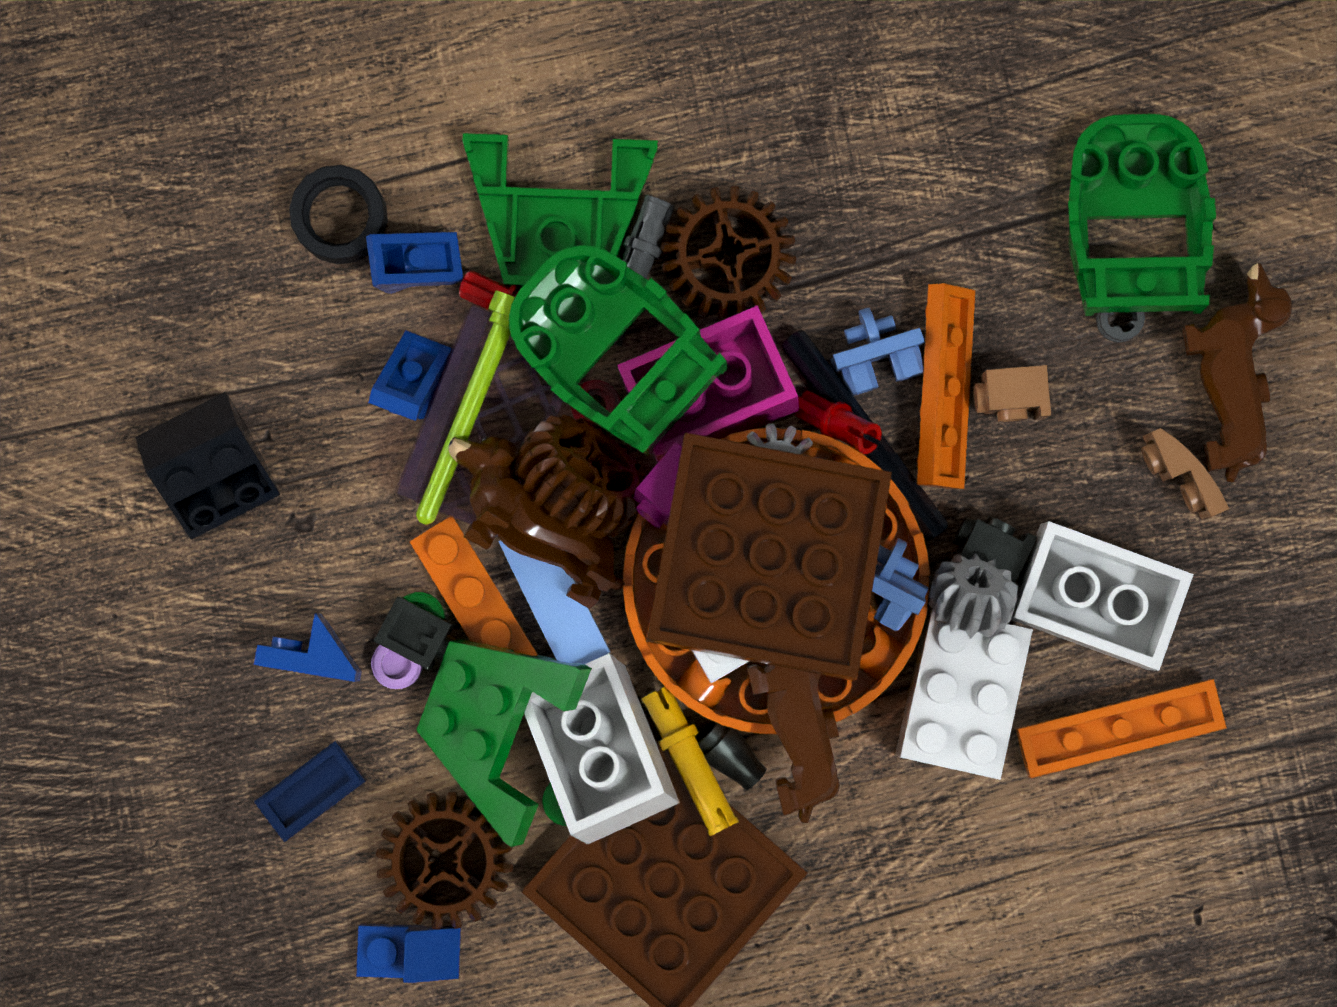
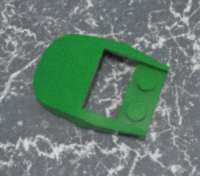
[1068,114,1216,316]
[509,245,727,457]

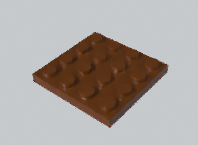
[646,432,892,681]
[521,738,808,1007]

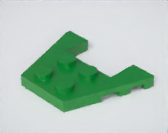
[462,133,658,287]
[416,639,592,847]

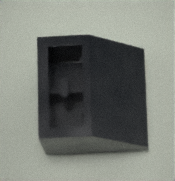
[135,392,280,540]

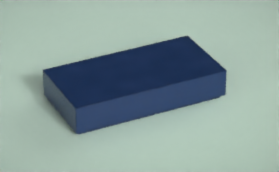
[254,740,367,842]

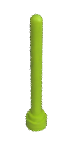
[416,290,515,525]

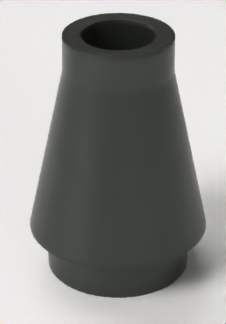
[695,720,767,790]

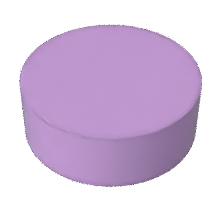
[371,645,423,689]

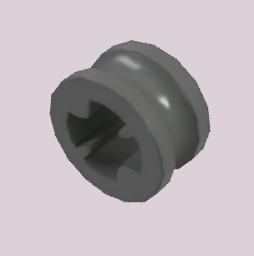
[1096,312,1145,343]

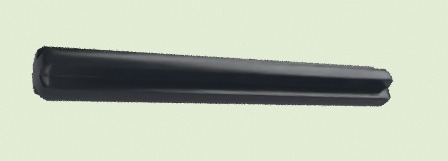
[782,330,948,540]

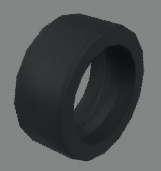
[289,165,388,264]

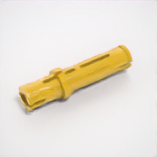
[641,687,739,836]

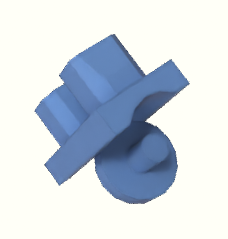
[830,307,925,396]
[872,538,929,631]

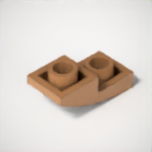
[1141,428,1229,519]

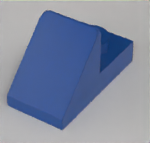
[366,232,463,294]
[368,331,452,421]
[254,613,362,682]
[356,923,461,983]

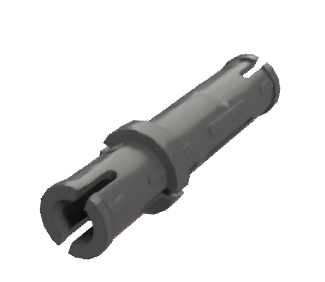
[614,195,675,347]

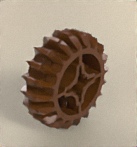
[661,186,796,322]
[516,414,646,539]
[376,791,514,930]

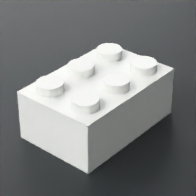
[1011,521,1194,671]
[895,607,1033,780]
[524,653,680,844]

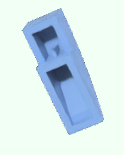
[498,540,611,664]

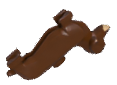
[1182,263,1292,482]
[449,436,625,609]
[746,661,840,823]

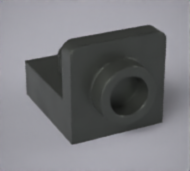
[374,596,458,670]

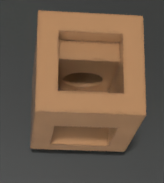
[973,365,1051,422]

